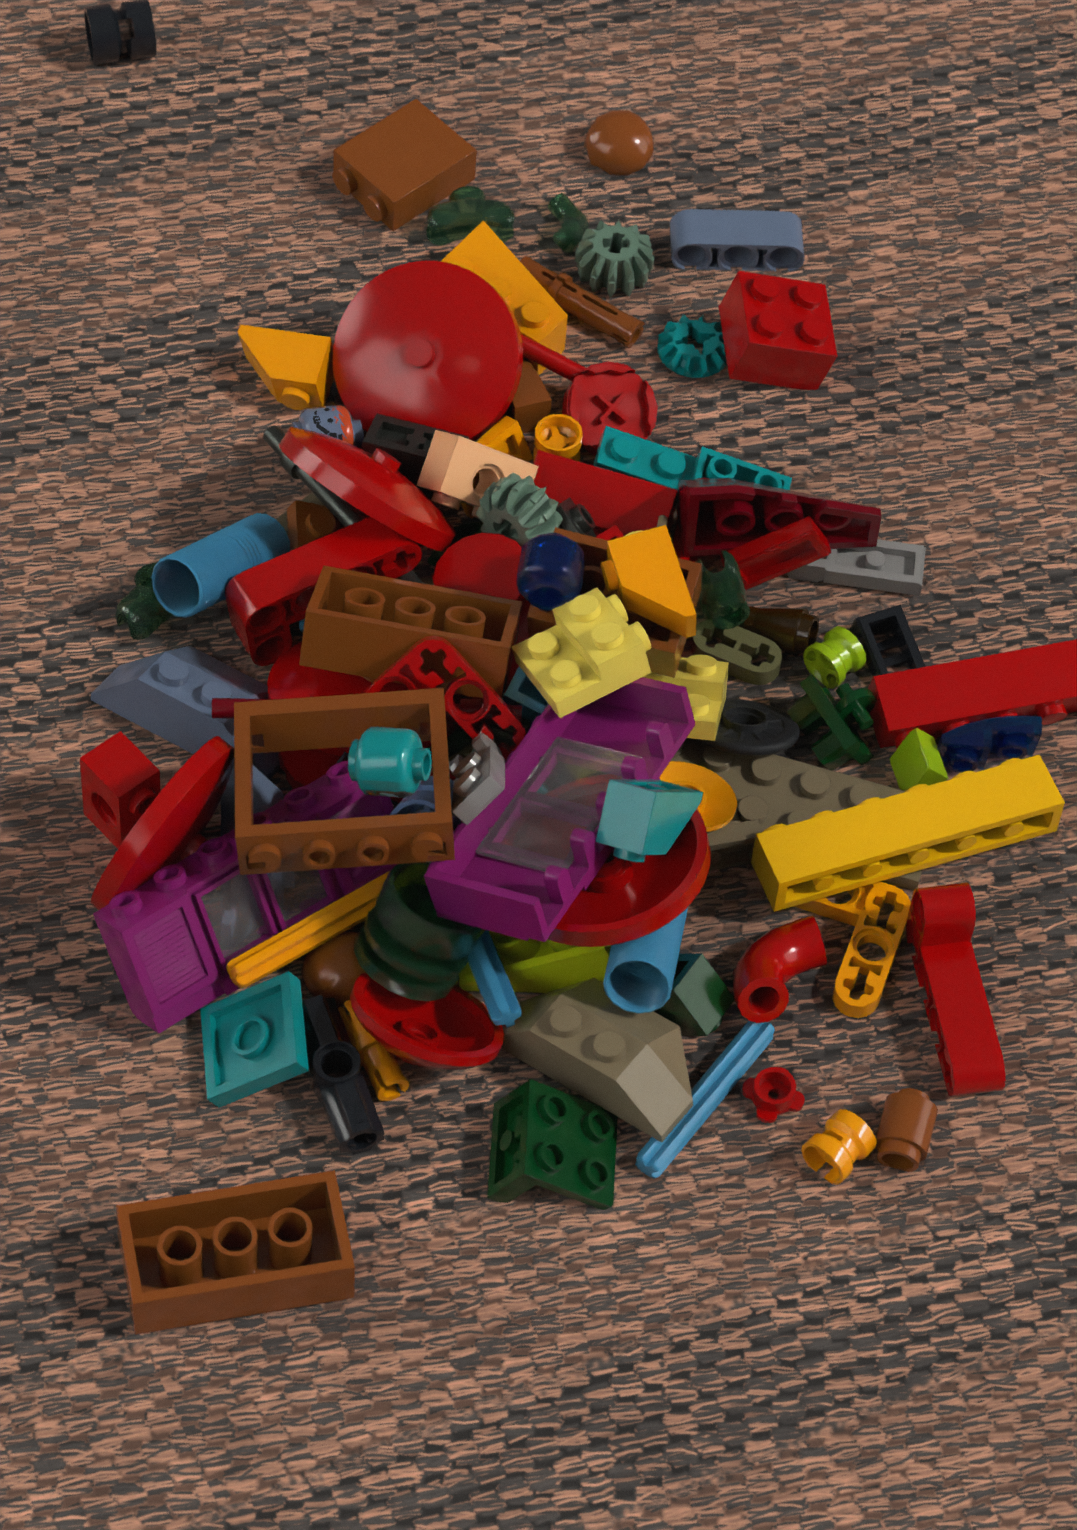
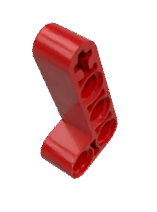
[225,517,422,666]
[906,882,1006,1097]

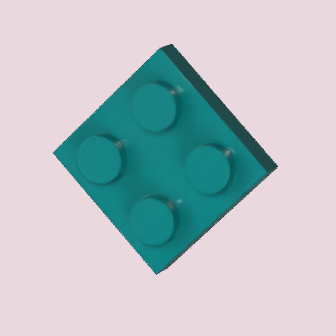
[200,971,309,1108]

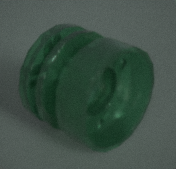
[353,862,485,1001]

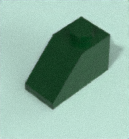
[654,953,735,1036]

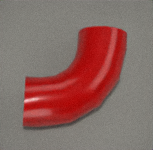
[733,915,827,1023]

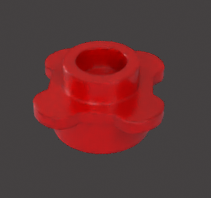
[742,1067,805,1123]

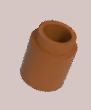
[876,1088,938,1172]

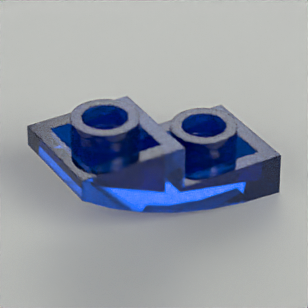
[937,716,1042,773]

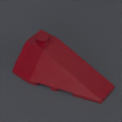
[676,478,882,557]

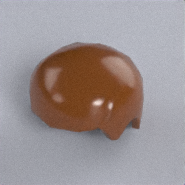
[584,110,654,176]
[301,930,385,1008]

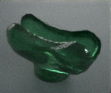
[426,186,515,246]
[696,550,750,629]
[115,562,174,640]

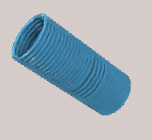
[151,513,291,618]
[603,907,688,1014]

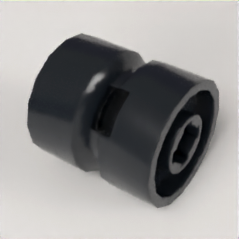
[84,0,156,65]

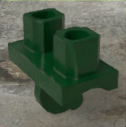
[787,674,876,771]

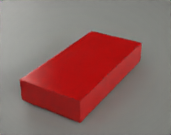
[721,516,831,590]

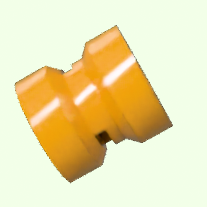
[533,414,583,463]
[801,1109,877,1185]

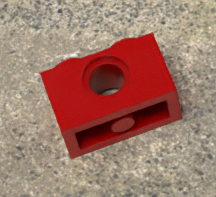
[80,731,161,849]

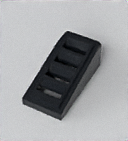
[849,604,926,676]

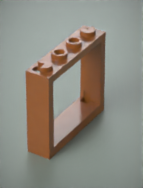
[234,688,455,875]

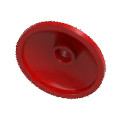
[350,968,504,1070]

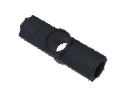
[302,995,384,1155]

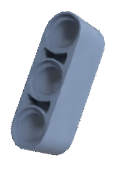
[670,209,805,272]

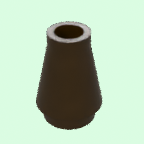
[743,606,819,657]

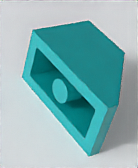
[596,779,703,863]

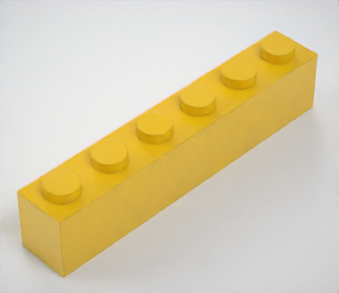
[751,754,1065,912]

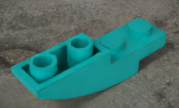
[593,426,792,492]

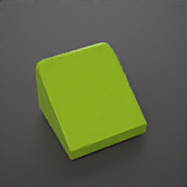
[889,728,949,791]

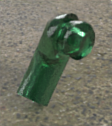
[548,193,589,253]

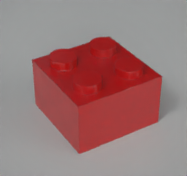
[719,270,838,390]

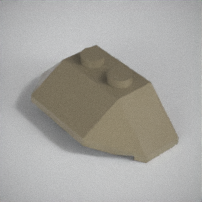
[501,978,693,1142]

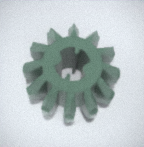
[575,219,654,298]
[475,473,563,558]

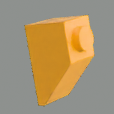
[238,324,334,410]
[601,525,697,638]

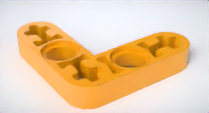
[793,881,911,1018]

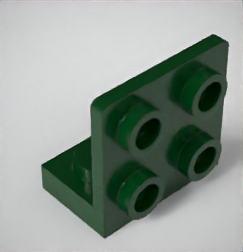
[487,1079,618,1210]

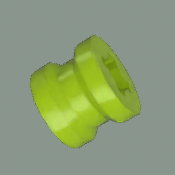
[803,626,866,689]

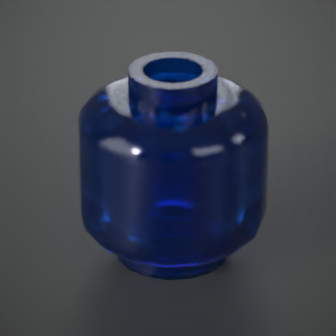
[516,533,586,611]

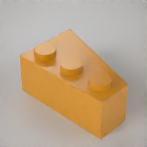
[441,220,568,375]

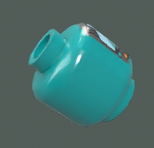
[348,727,432,798]

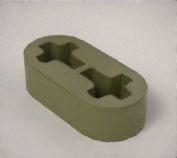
[691,619,782,685]

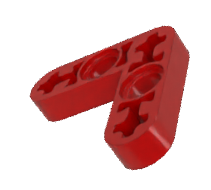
[340,635,526,761]

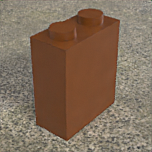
[332,99,477,231]

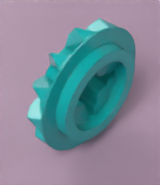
[657,314,727,378]

